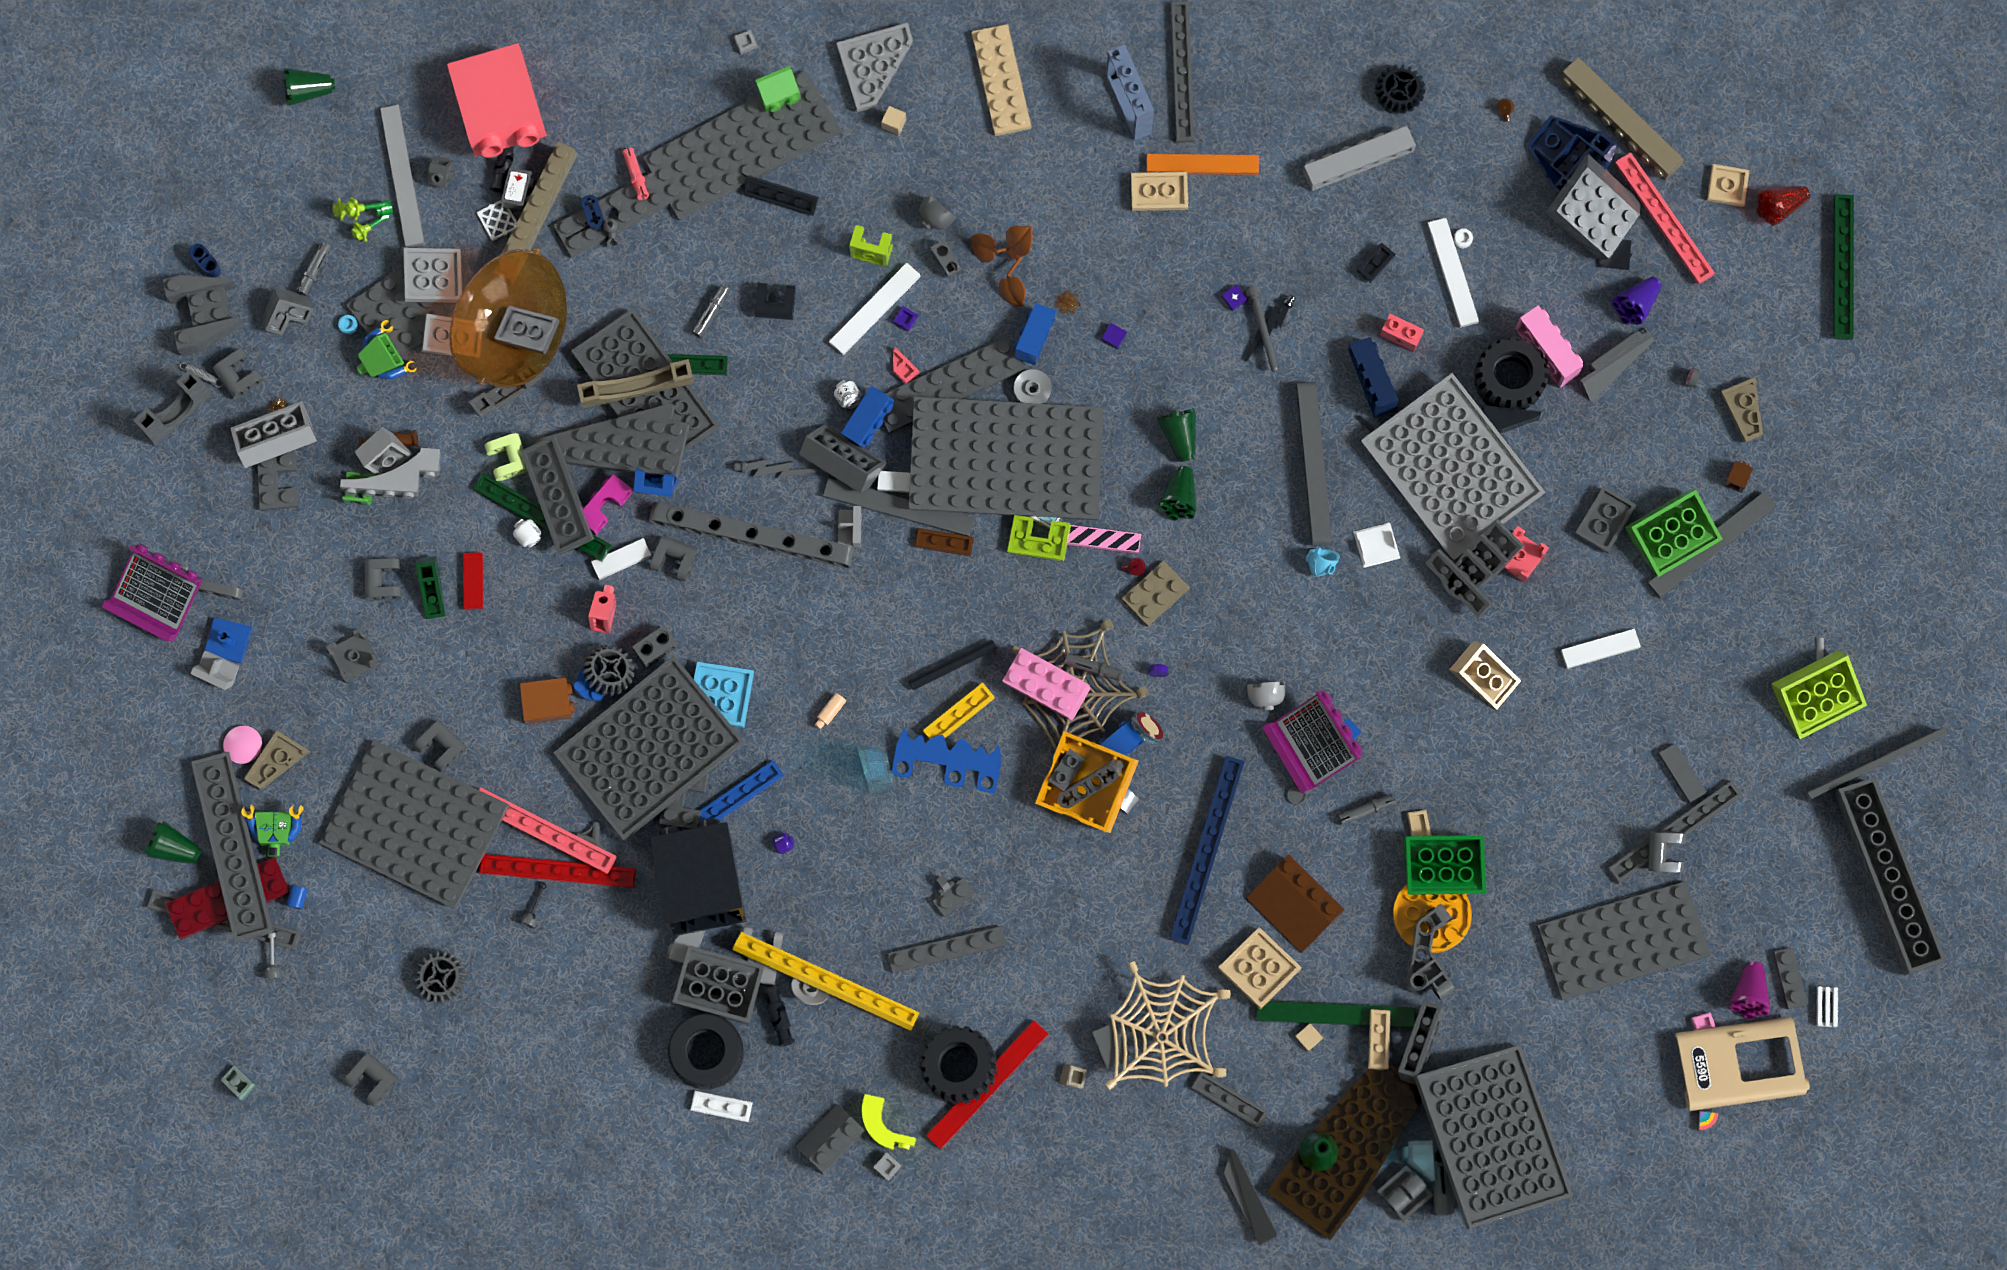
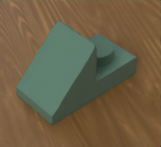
[221,1065,257,1100]

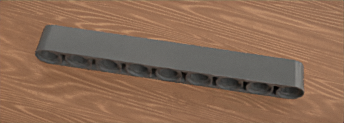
[1296,382,1332,546]

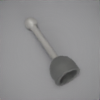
[264,932,280,979]

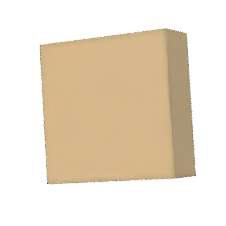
[1295,1023,1323,1051]

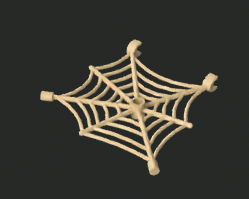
[1104,961,1230,1091]

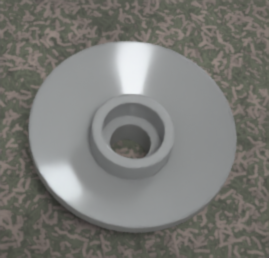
[1014,369,1052,404]
[791,978,829,1005]

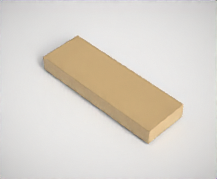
[1368,1009,1390,1070]

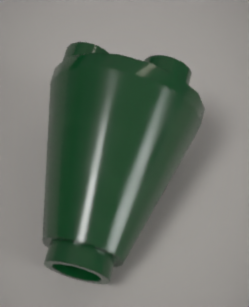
[1157,408,1196,462]
[1158,466,1196,521]
[144,821,202,864]
[1299,1131,1339,1171]

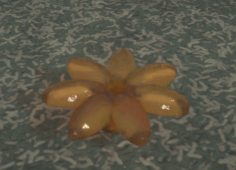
[1056,291,1081,314]
[267,397,287,413]

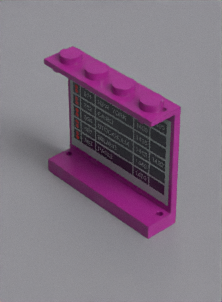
[102,543,203,642]
[1262,690,1363,793]

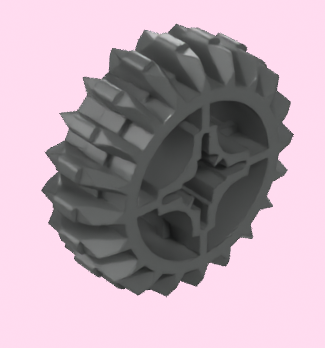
[582,644,634,696]
[414,951,467,1004]

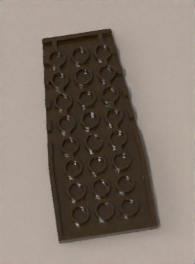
[1266,1063,1422,1241]

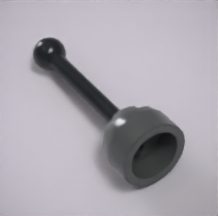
[520,882,547,929]

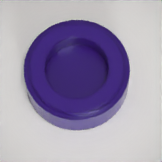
[1149,664,1168,677]

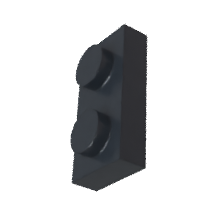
[1357,242,1396,283]

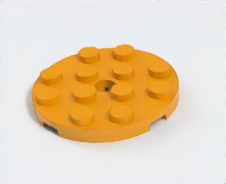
[1393,884,1472,953]

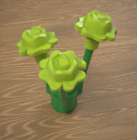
[332,197,393,242]

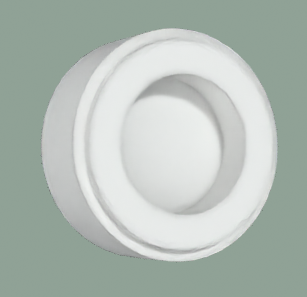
[1453,229,1473,248]

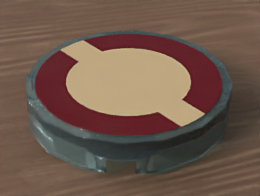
[1131,711,1164,745]

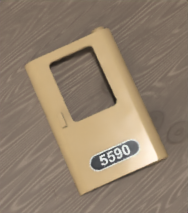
[1675,1017,1810,1111]

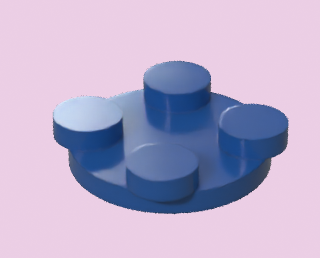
[573,668,610,702]

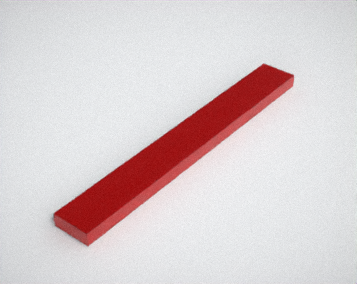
[479,854,636,888]
[926,1020,1049,1149]

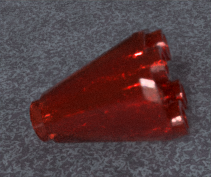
[1756,186,1810,226]

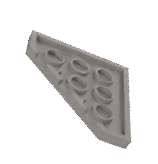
[837,23,913,112]

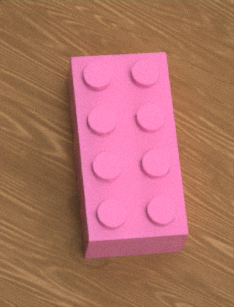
[1515,305,1583,388]
[1003,648,1091,721]

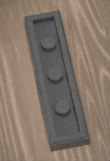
[1191,1072,1269,1129]

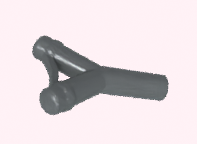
[576,822,606,851]

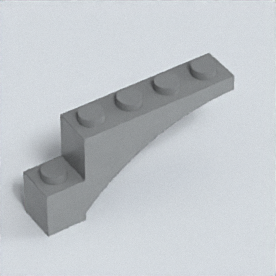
[340,448,441,499]

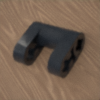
[755,283,796,320]

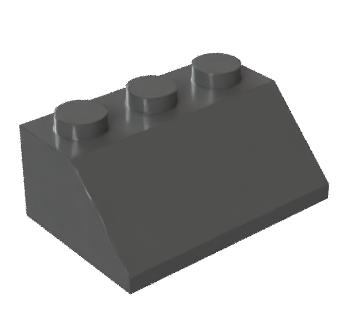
[796,1104,865,1175]

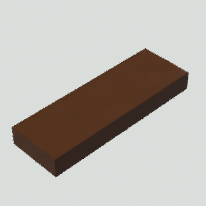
[914,528,974,557]

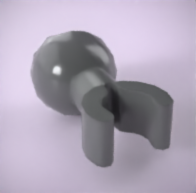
[603,218,620,247]

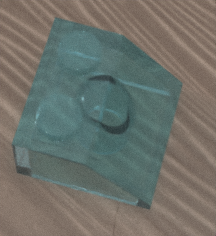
[1401,1141,1435,1184]

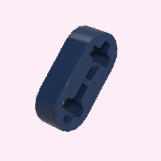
[581,194,605,230]

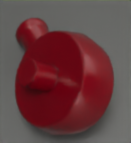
[1122,558,1146,576]

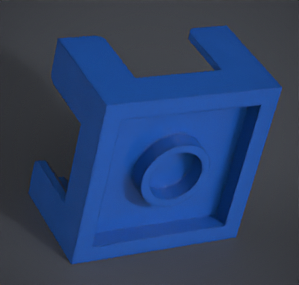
[634,468,679,497]

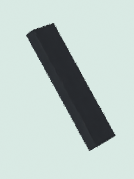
[743,175,819,216]

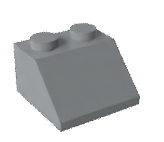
[355,427,413,475]

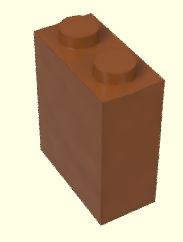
[520,678,575,725]

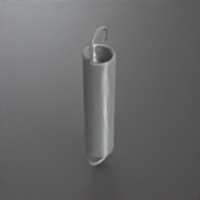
[180,363,223,387]

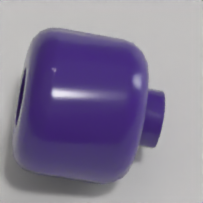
[773,832,794,854]

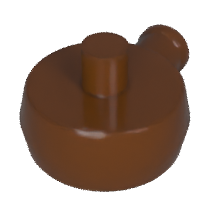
[1497,98,1514,122]

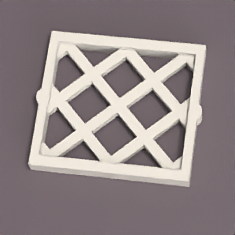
[477,200,517,241]

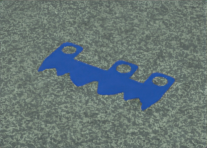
[892,728,1001,793]

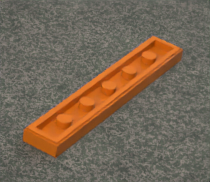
[1147,154,1259,175]

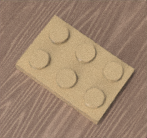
[1131,172,1188,211]

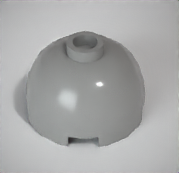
[1247,681,1285,711]

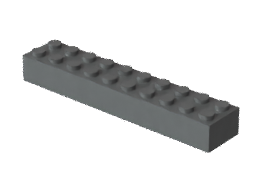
[1834,777,1946,976]

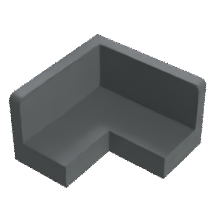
[261,288,314,335]

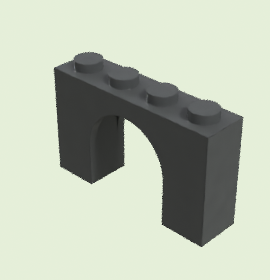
[133,369,212,446]

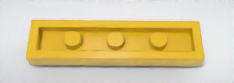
[923,683,995,740]

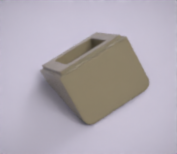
[1060,1065,1087,1089]

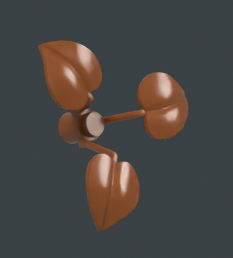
[970,225,1033,307]

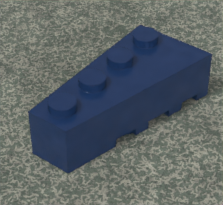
[1348,337,1399,418]

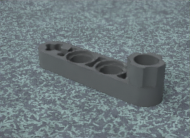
[181,566,243,600]
[1057,758,1124,808]

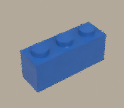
[1013,303,1056,365]
[841,385,894,448]

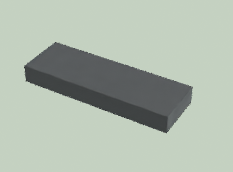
[1658,744,1707,803]

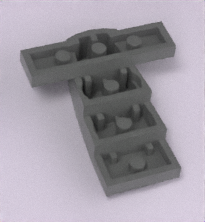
[1425,520,1525,617]

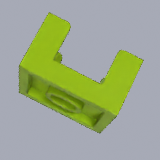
[849,225,893,267]

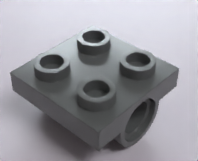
[1377,1165,1433,1222]

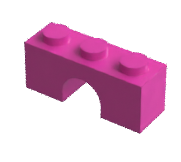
[582,474,633,535]

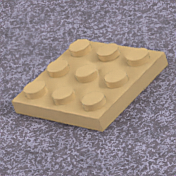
[1218,927,1302,1010]

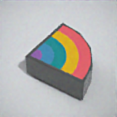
[1697,1111,1719,1131]

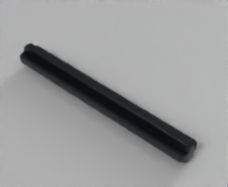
[908,640,997,690]

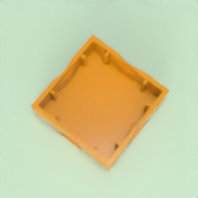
[1035,731,1139,833]

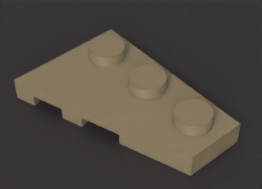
[1720,377,1763,443]
[244,730,310,790]

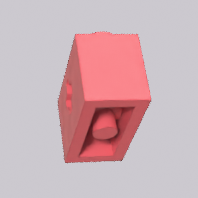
[1380,314,1424,352]

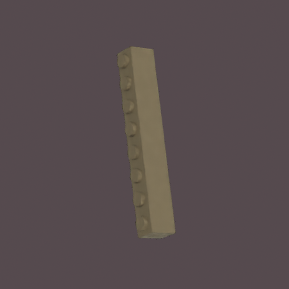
[1560,57,1684,180]
[493,142,577,286]

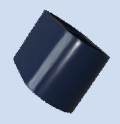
[189,244,221,278]

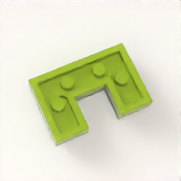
[1007,515,1071,562]

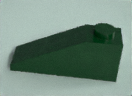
[416,556,445,619]

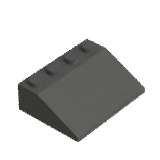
[673,946,765,1025]

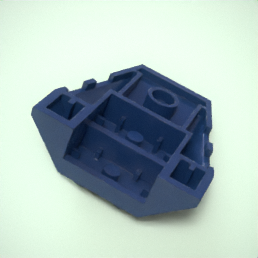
[1527,115,1617,194]

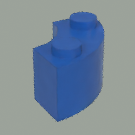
[1097,718,1149,756]

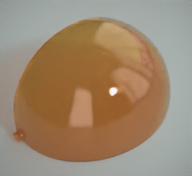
[449,247,567,388]

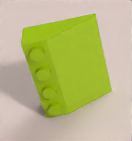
[1771,650,1867,739]

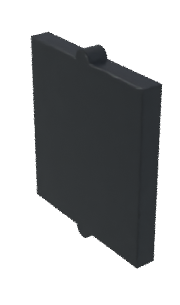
[1596,239,1632,270]

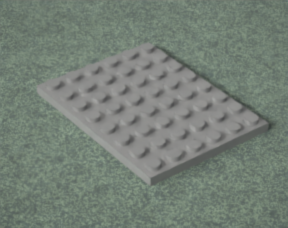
[1361,373,1545,561]

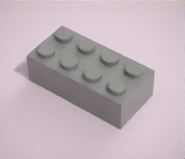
[230,401,317,468]

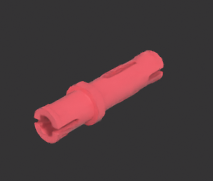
[622,148,649,200]

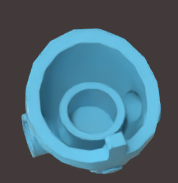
[1306,546,1340,577]

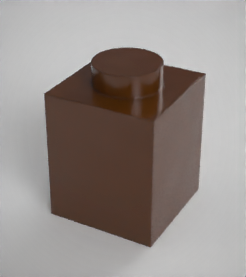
[1724,461,1753,493]

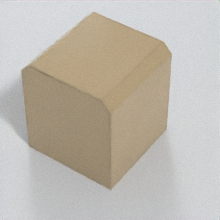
[881,106,906,136]

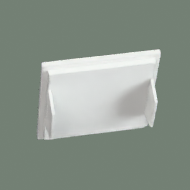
[1353,523,1400,568]

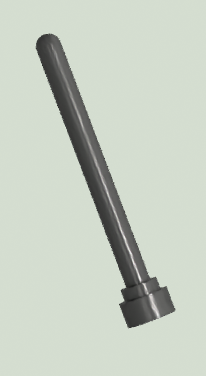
[1245,286,1278,372]

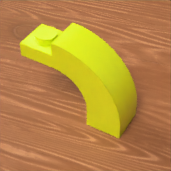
[862,1094,916,1151]

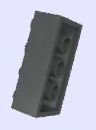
[799,424,886,493]

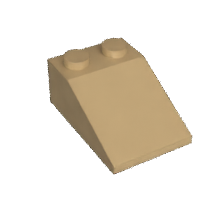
[1449,641,1521,710]

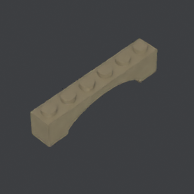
[577,359,694,409]

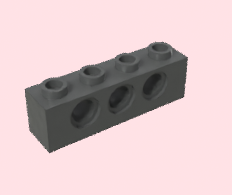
[1398,1001,1444,1085]

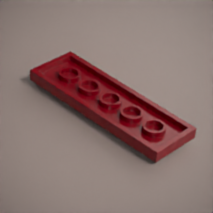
[165,857,290,940]

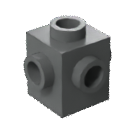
[426,156,455,188]

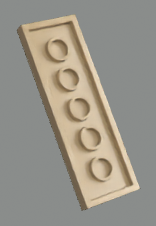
[972,24,1031,136]

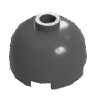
[919,194,956,230]

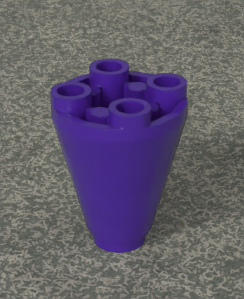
[1611,277,1662,325]

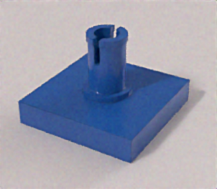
[205,618,252,664]

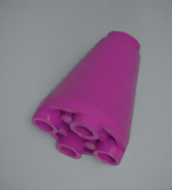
[1729,961,1770,1019]

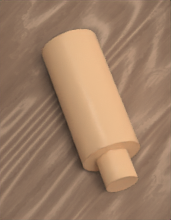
[815,693,846,729]

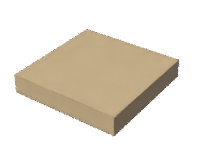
[1707,164,1749,207]

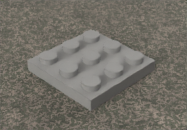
[403,248,462,303]

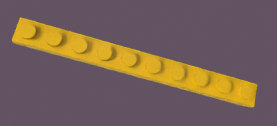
[733,932,919,1031]

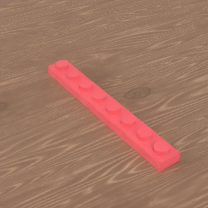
[1614,153,1715,285]
[479,788,617,874]

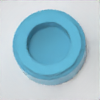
[338,315,358,334]

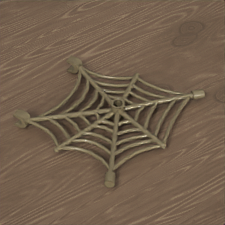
[1011,619,1149,764]

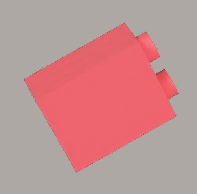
[447,43,547,157]

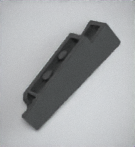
[1578,328,1654,401]
[1223,1149,1278,1246]

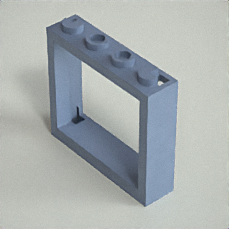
[1106,45,1154,140]

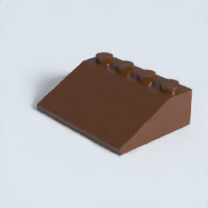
[1246,854,1345,953]

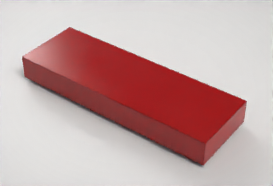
[463,552,484,610]

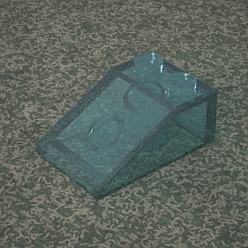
[857,746,895,795]

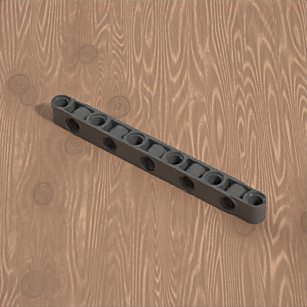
[648,502,854,568]

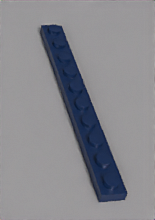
[1170,756,1245,945]

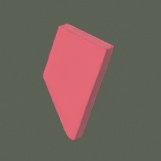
[893,348,920,384]

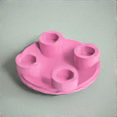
[223,726,262,764]

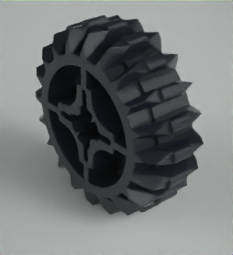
[1375,64,1426,114]

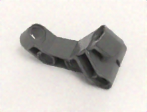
[1405,903,1457,1000]

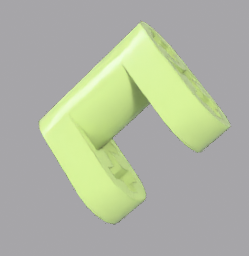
[484,433,528,481]

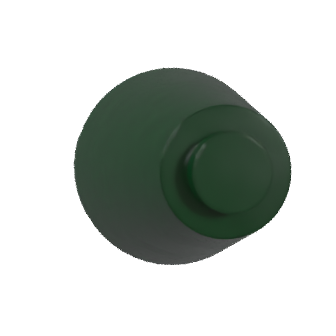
[284,68,335,106]

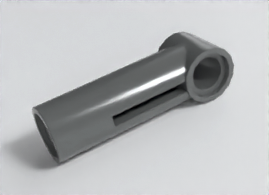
[1429,1147,1454,1216]

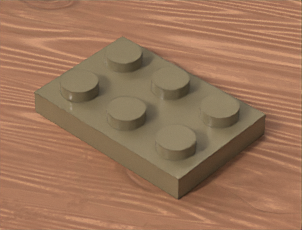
[1122,560,1190,627]

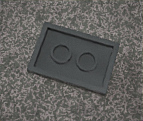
[494,306,560,355]
[1574,486,1637,554]

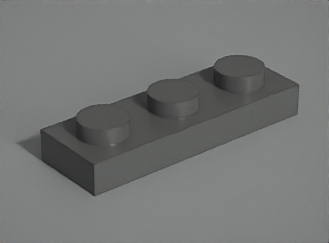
[1773,948,1807,1010]

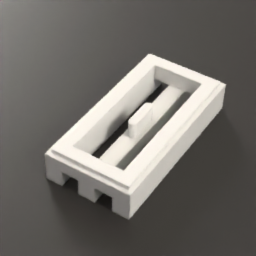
[1816,986,1838,1027]

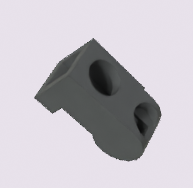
[929,239,961,278]

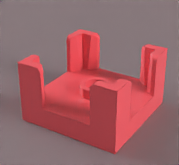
[1504,526,1549,583]

